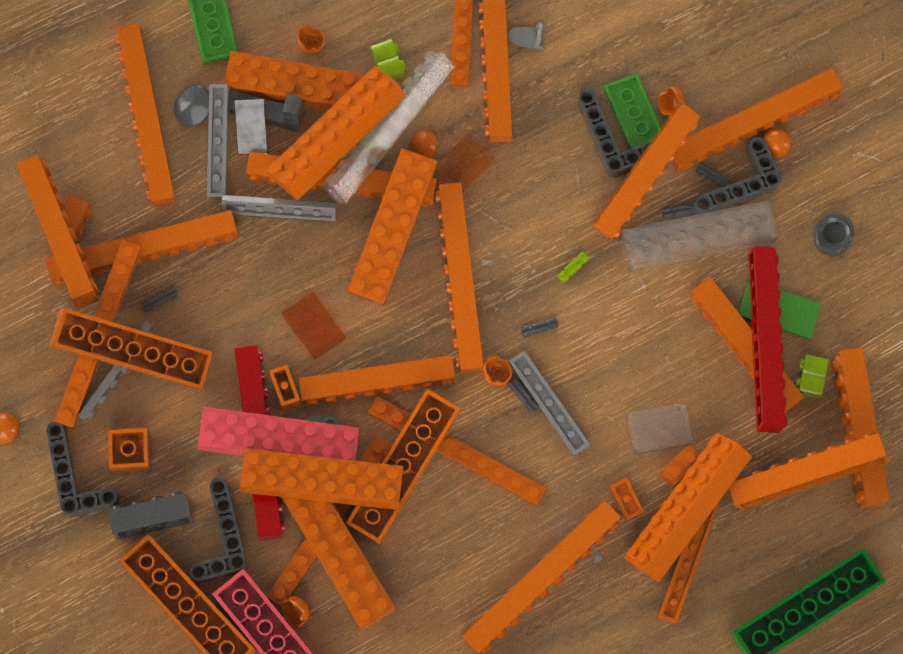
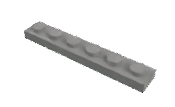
[207,84,230,198]
[222,195,336,221]
[78,322,153,423]
[509,351,590,456]

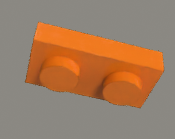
[609,478,644,522]

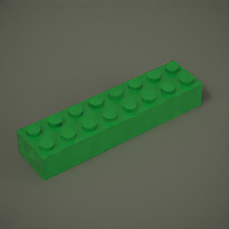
[730,548,886,654]

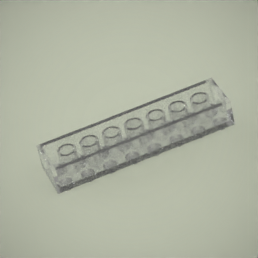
[620,200,779,272]

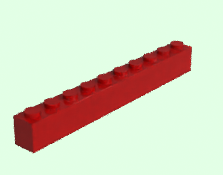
[748,246,787,433]
[234,345,286,541]

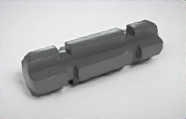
[696,163,732,187]
[662,203,694,219]
[141,287,178,312]
[521,317,558,337]
[509,378,538,413]

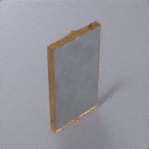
[234,97,269,155]

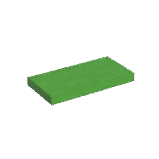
[188,0,238,65]
[603,73,661,150]
[738,280,822,340]

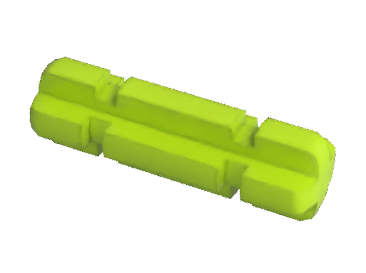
[557,252,589,283]

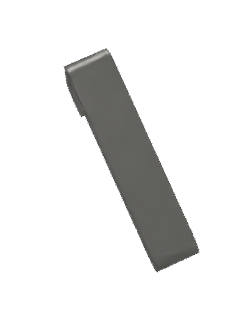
[229,89,305,131]
[578,89,650,177]
[693,137,781,217]
[46,422,119,517]
[190,478,247,583]

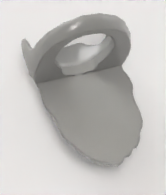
[508,22,546,49]

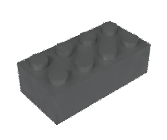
[108,491,194,540]

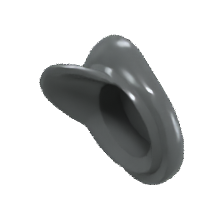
[174,85,209,127]
[814,213,854,257]

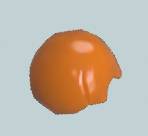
[297,24,325,54]
[658,87,685,116]
[763,128,791,159]
[409,130,439,159]
[483,355,512,387]
[0,413,20,444]
[281,596,310,628]

